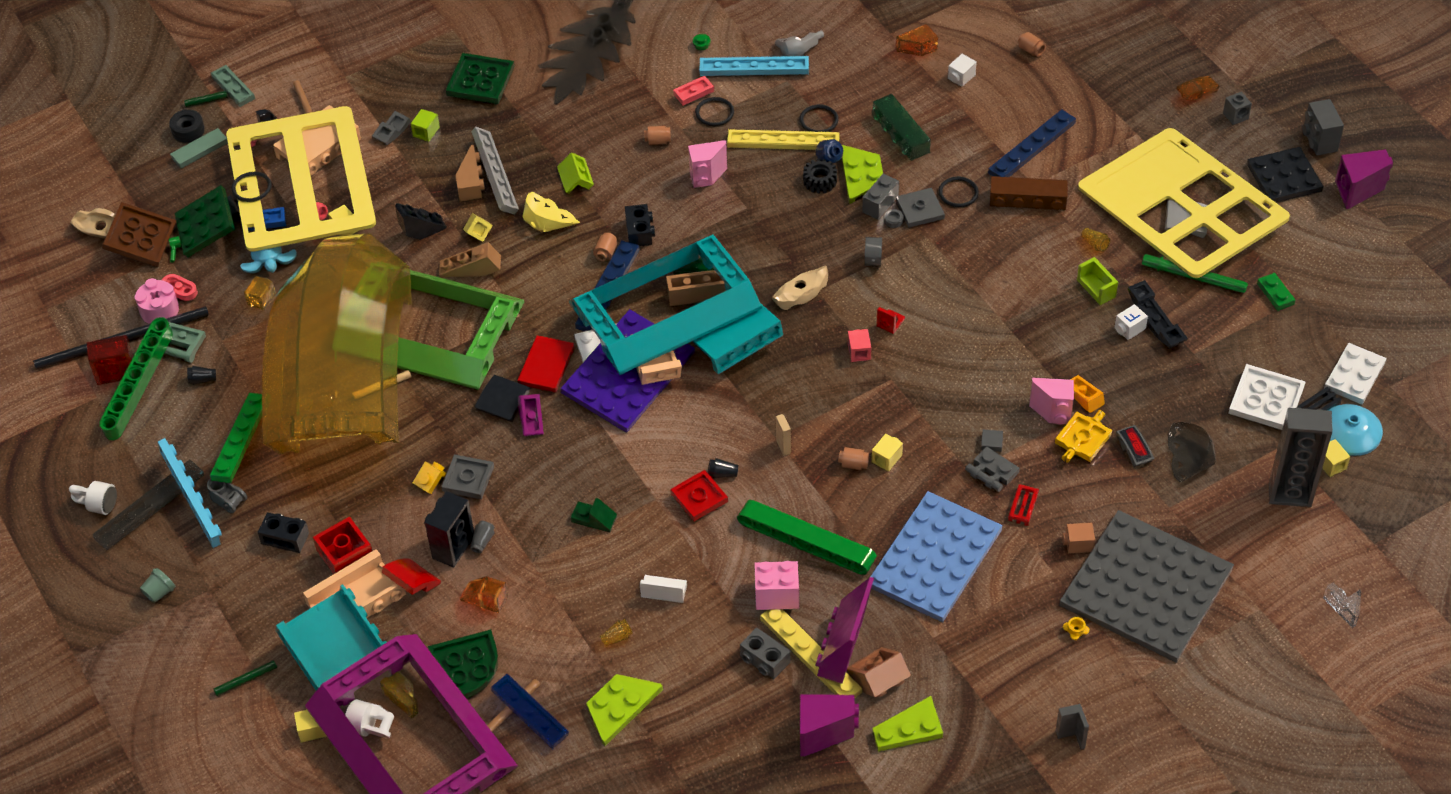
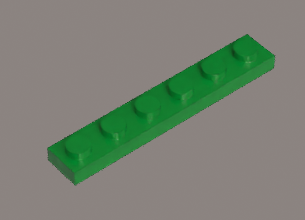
[210,393,269,483]

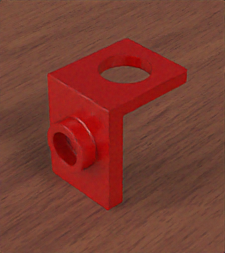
[877,307,905,334]

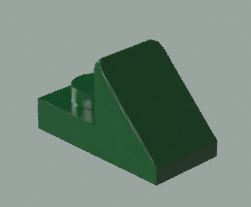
[571,498,617,532]

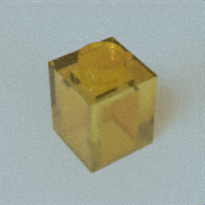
[244,276,276,310]

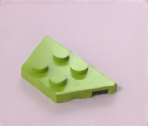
[842,145,883,203]
[586,674,663,746]

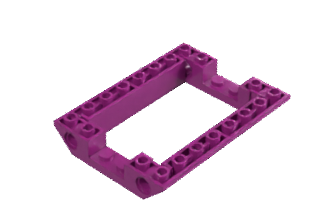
[305,634,518,794]

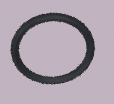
[695,97,734,126]
[800,104,839,132]
[231,171,272,202]
[938,176,979,207]

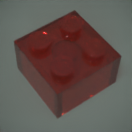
[87,335,134,385]

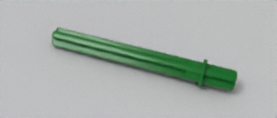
[1142,254,1248,293]

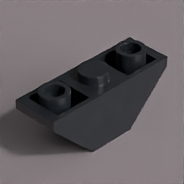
[395,203,447,240]

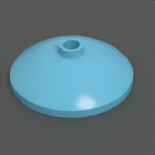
[1328,404,1383,456]

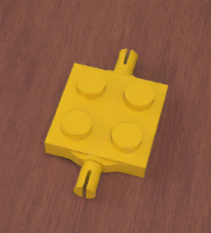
[1055,410,1112,463]

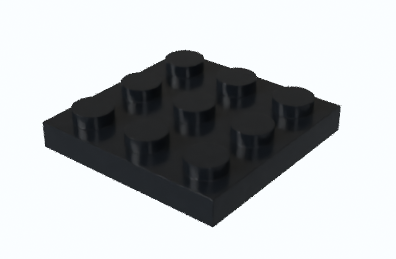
[1247,147,1324,203]

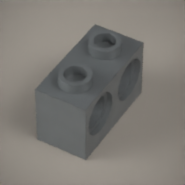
[740,627,791,680]

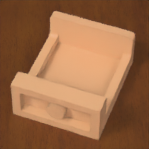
[631,334,682,385]

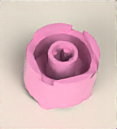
[135,278,179,324]

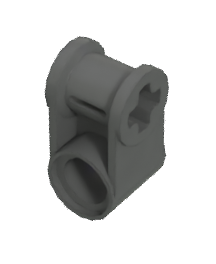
[207,479,248,513]

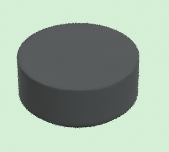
[884,209,903,228]

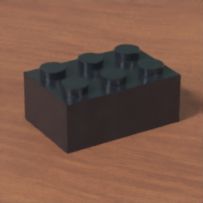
[424,491,474,568]

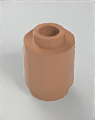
[1018,32,1046,57]
[644,126,671,145]
[593,233,617,261]
[838,447,869,470]

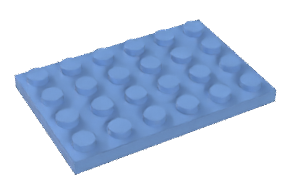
[871,491,1002,623]

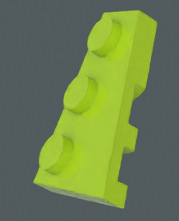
[872,696,943,751]

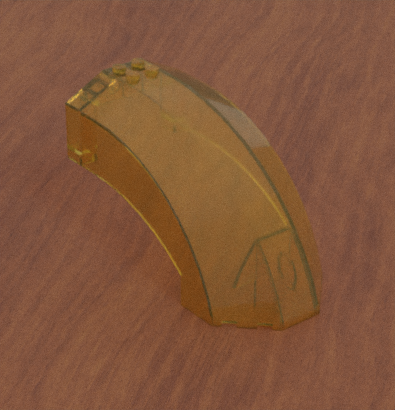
[262,233,411,454]

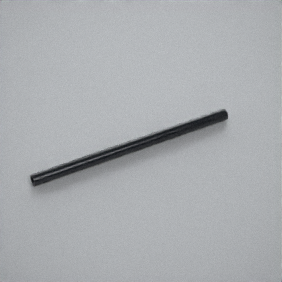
[33,306,209,370]

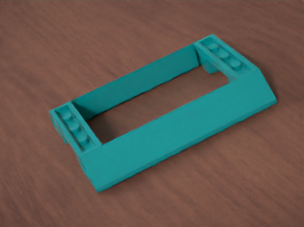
[569,234,762,375]

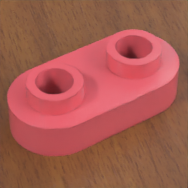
[162,274,198,301]

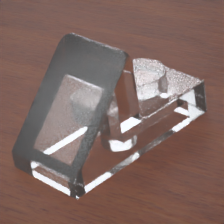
[1323,582,1361,628]

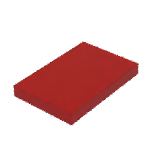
[517,335,575,393]

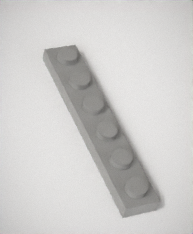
[471,127,519,215]

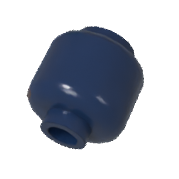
[816,139,843,163]

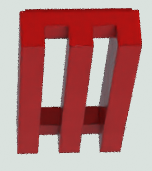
[1008,484,1039,526]

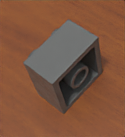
[1302,99,1344,156]

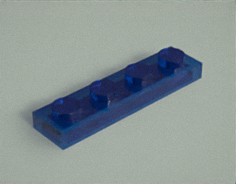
[491,674,569,749]

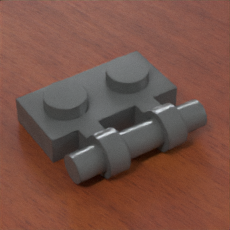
[965,447,1020,492]

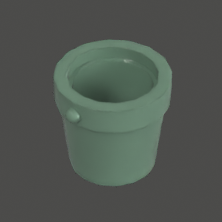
[140,568,176,603]

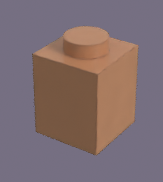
[1062,523,1095,554]

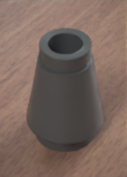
[470,521,495,553]

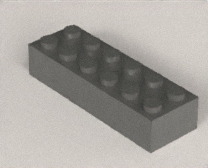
[1269,408,1333,507]

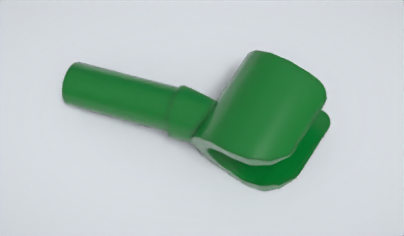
[169,236,182,262]

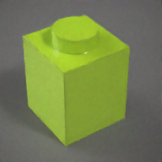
[411,109,440,142]

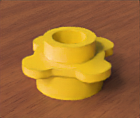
[1063,617,1089,640]

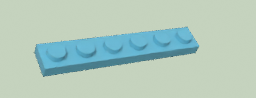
[700,56,809,76]
[157,438,222,548]

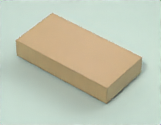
[776,414,791,456]

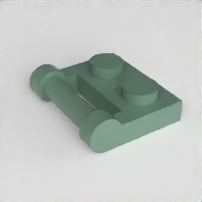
[164,322,206,363]

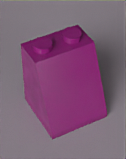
[1335,149,1393,209]
[800,694,859,756]

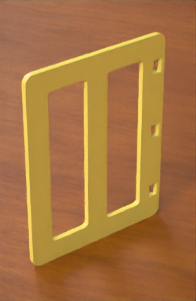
[226,106,376,252]

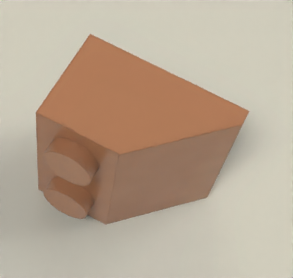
[847,647,911,697]

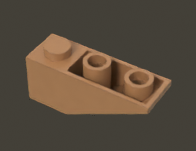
[456,145,485,201]
[439,242,501,277]

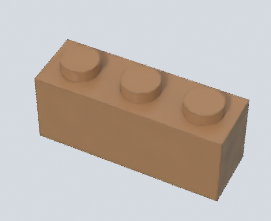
[666,270,726,306]

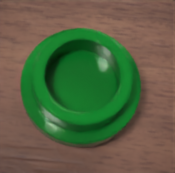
[693,34,711,50]

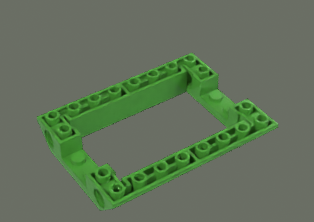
[333,263,524,390]

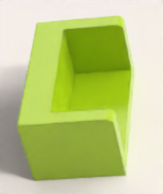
[1077,257,1118,305]

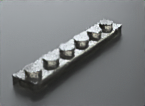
[92,460,204,550]

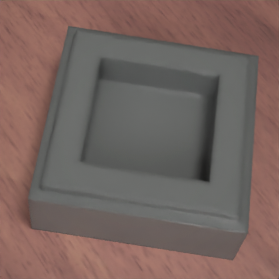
[981,429,1003,452]

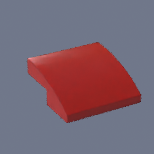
[381,558,441,595]

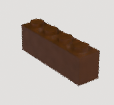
[989,176,1068,210]

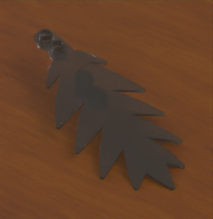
[538,0,636,105]

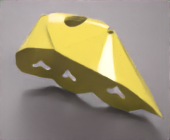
[523,192,580,232]

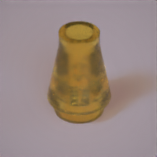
[1081,227,1110,251]
[600,618,633,647]

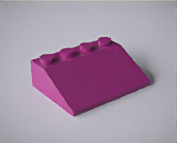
[815,577,874,683]

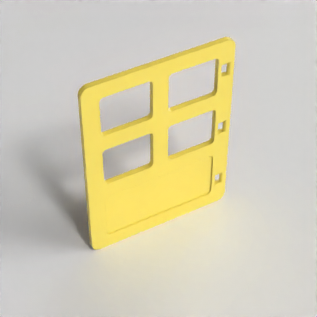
[1078,128,1290,278]

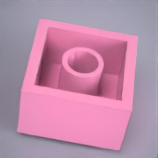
[755,561,799,610]

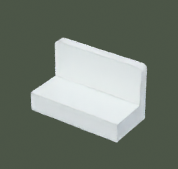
[640,575,687,603]

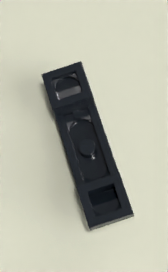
[1128,280,1188,348]

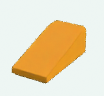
[1070,375,1105,413]

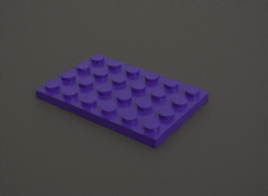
[560,309,695,433]

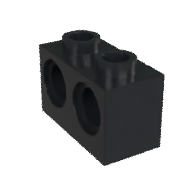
[625,204,655,246]
[258,512,309,553]

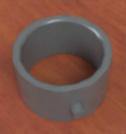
[865,237,882,266]

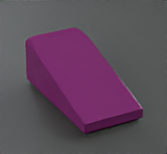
[518,394,544,436]

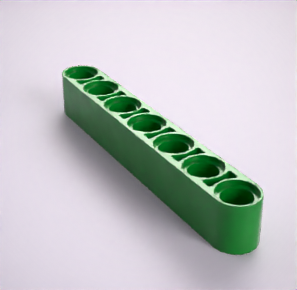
[100,317,173,440]
[737,500,877,575]

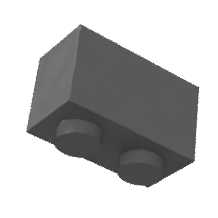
[862,173,899,220]

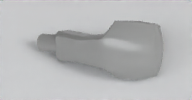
[775,31,824,57]

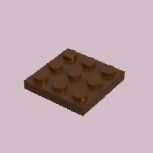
[102,202,177,267]

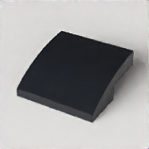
[475,374,531,422]

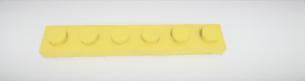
[760,609,862,699]

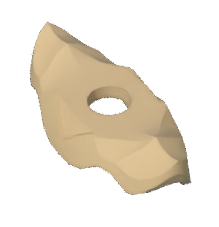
[70,208,115,239]
[772,266,828,310]

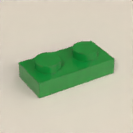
[1257,273,1296,311]

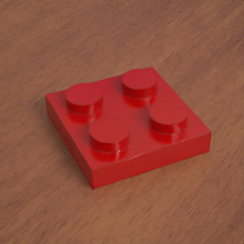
[670,470,728,521]

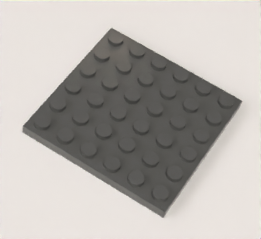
[1059,510,1234,663]

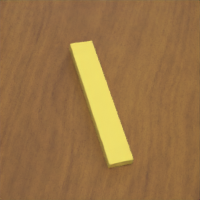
[727,130,839,150]

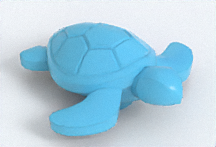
[240,246,297,273]

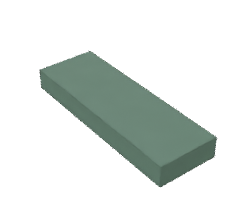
[211,65,255,107]
[170,128,228,168]

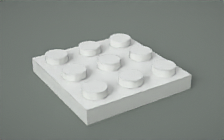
[1228,364,1306,430]

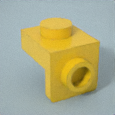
[413,462,447,494]

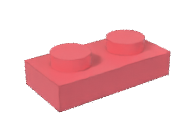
[673,76,714,106]

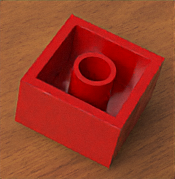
[313,516,372,574]

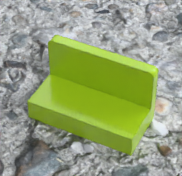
[557,152,594,193]

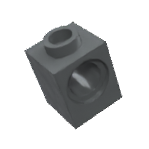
[1223,91,1252,125]

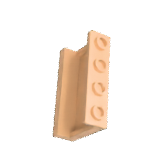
[273,105,361,175]
[303,549,406,618]

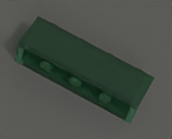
[871,94,931,161]

